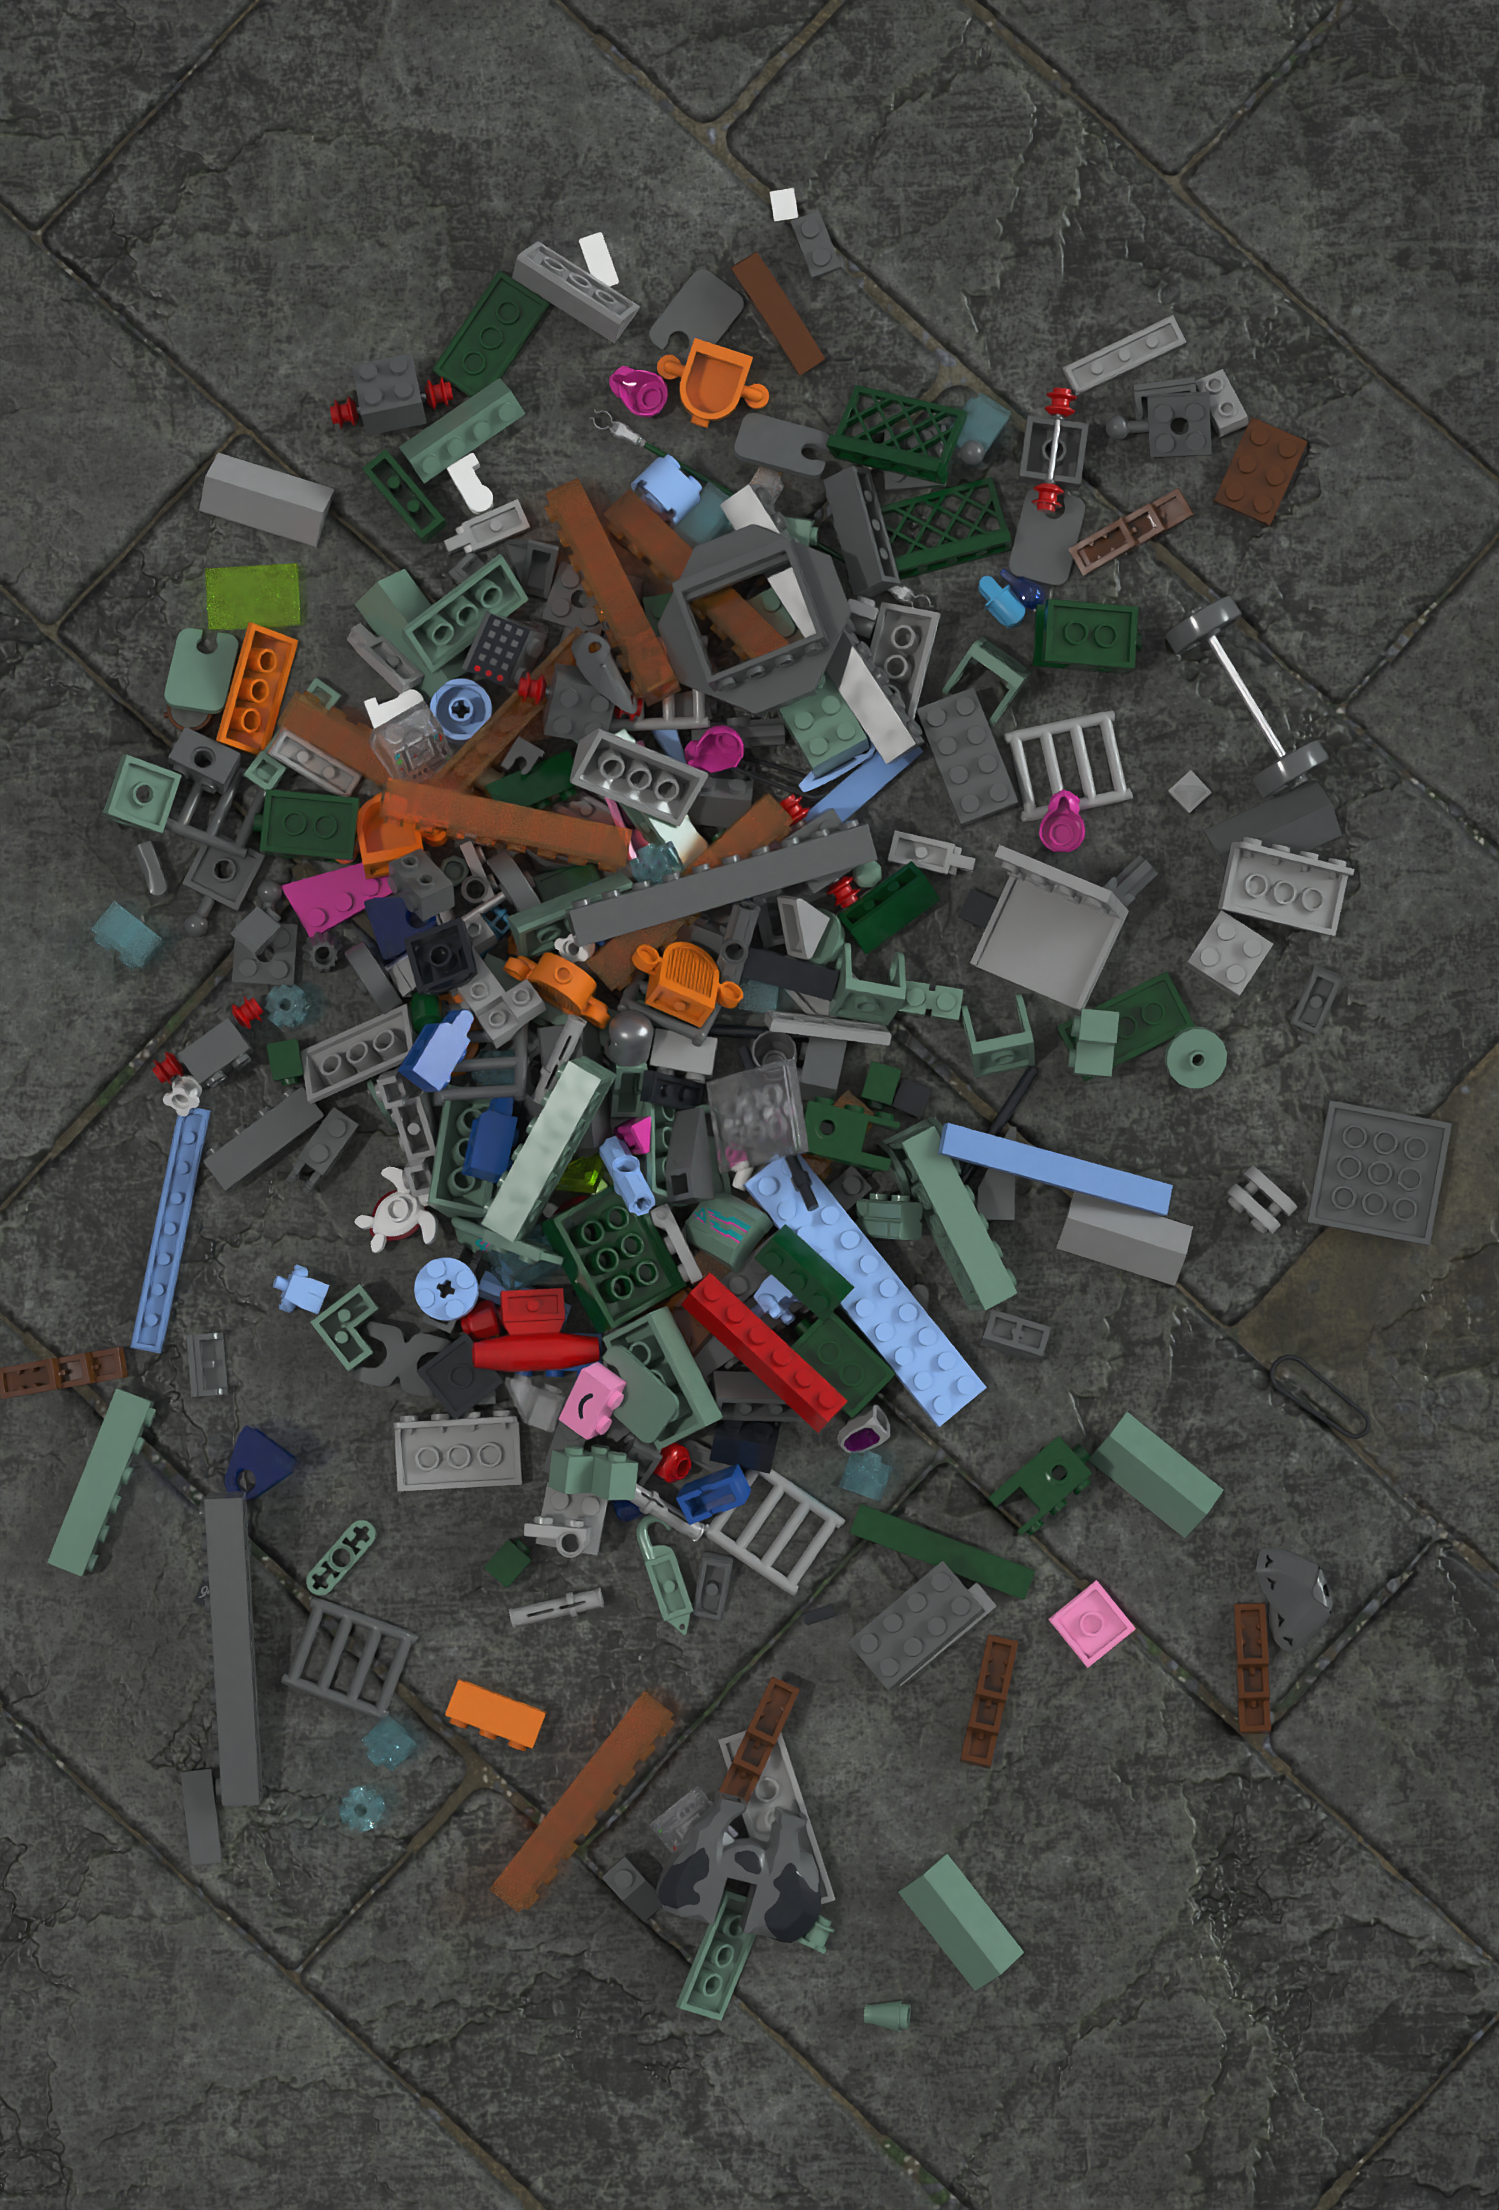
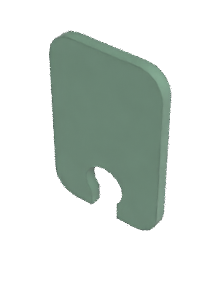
[164,628,238,714]
[602,1345,679,1443]

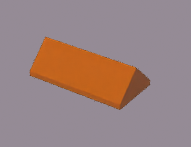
[216,622,299,756]

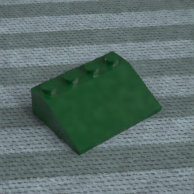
[539,1183,687,1333]

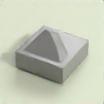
[1168,770,1212,814]

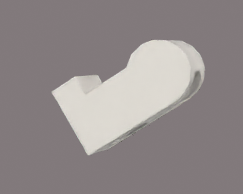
[447,452,494,515]
[364,689,425,734]

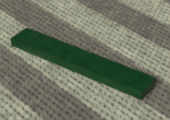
[849,1504,1035,1600]

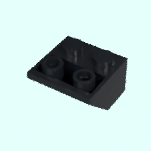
[709,1420,781,1474]

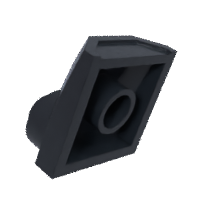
[403,917,478,996]

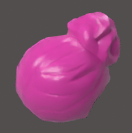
[609,366,669,418]
[684,725,745,773]
[1039,789,1085,852]

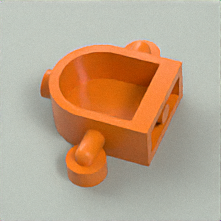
[657,338,769,428]
[335,792,449,879]
[632,942,743,1028]
[503,952,611,1029]

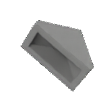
[777,895,830,959]

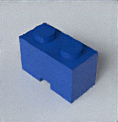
[676,1463,752,1525]

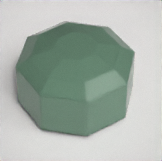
[440,856,470,887]
[853,861,882,889]

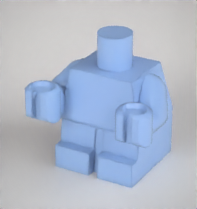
[273,1264,329,1314]
[751,1274,801,1325]

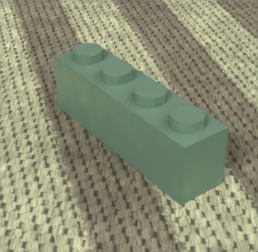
[398,378,525,483]

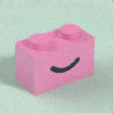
[558,1362,627,1440]

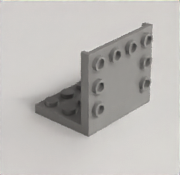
[970,845,1129,1011]

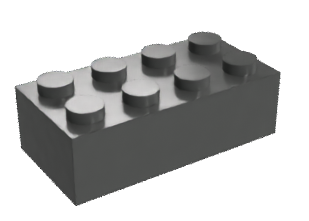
[915,687,1018,828]
[848,1561,986,1692]

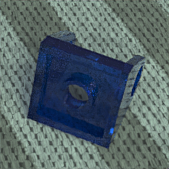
[364,897,438,965]
[225,1424,302,1500]

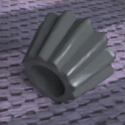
[302,931,344,973]

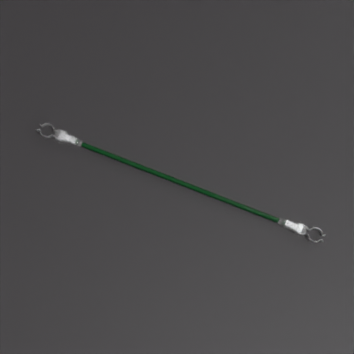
[590,409,934,608]

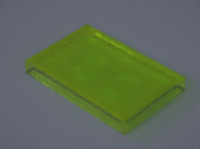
[205,563,301,631]

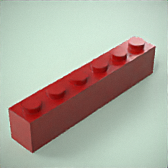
[681,1273,847,1433]

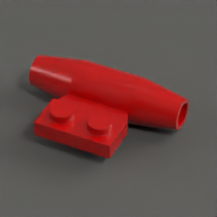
[472,1288,599,1372]

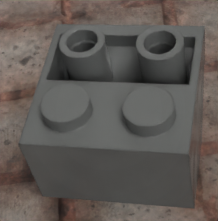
[688,760,756,830]

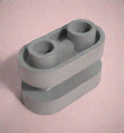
[1227,1165,1297,1235]

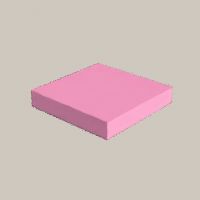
[1048,1580,1136,1668]

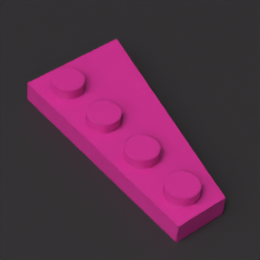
[281,863,394,937]

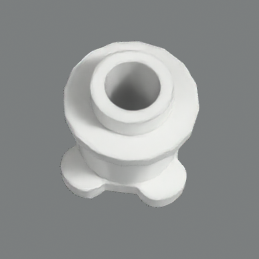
[554,933,595,964]
[163,1074,202,1116]

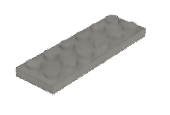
[718,1730,835,1905]

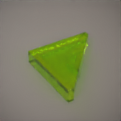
[555,1152,606,1193]

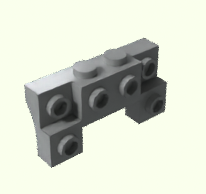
[449,912,547,1049]
[375,1064,439,1198]

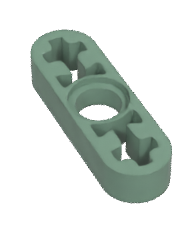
[306,1520,377,1595]

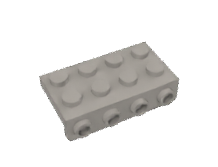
[1218,837,1355,936]
[393,1410,522,1491]

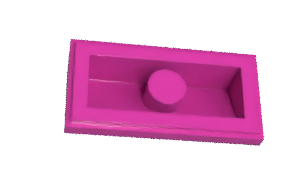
[613,1116,651,1155]

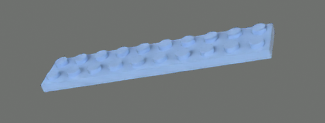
[743,1145,987,1427]

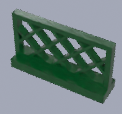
[826,385,968,485]
[880,477,1012,580]

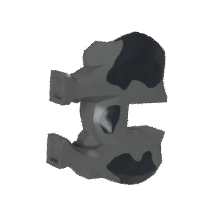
[656,1791,821,1943]

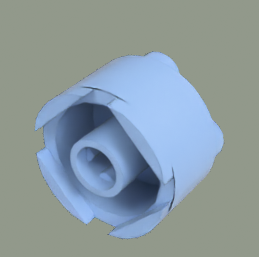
[631,454,702,528]
[430,678,494,745]
[414,1258,479,1321]

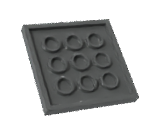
[1306,1100,1452,1246]

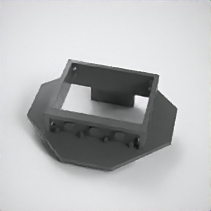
[657,524,852,718]

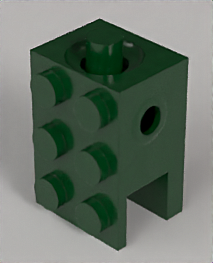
[1032,599,1142,674]
[253,789,363,865]
[789,1096,900,1173]
[791,1312,896,1418]
[988,1436,1092,1537]

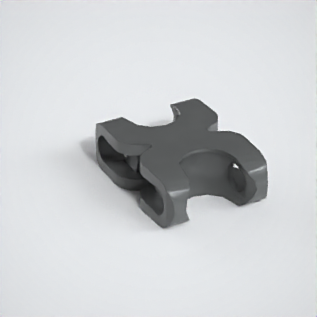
[352,1321,453,1399]

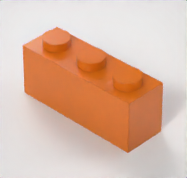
[445,1679,547,1751]

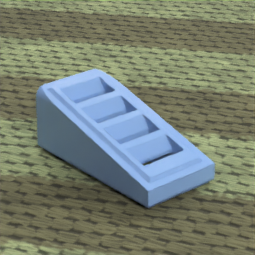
[651,729,686,764]

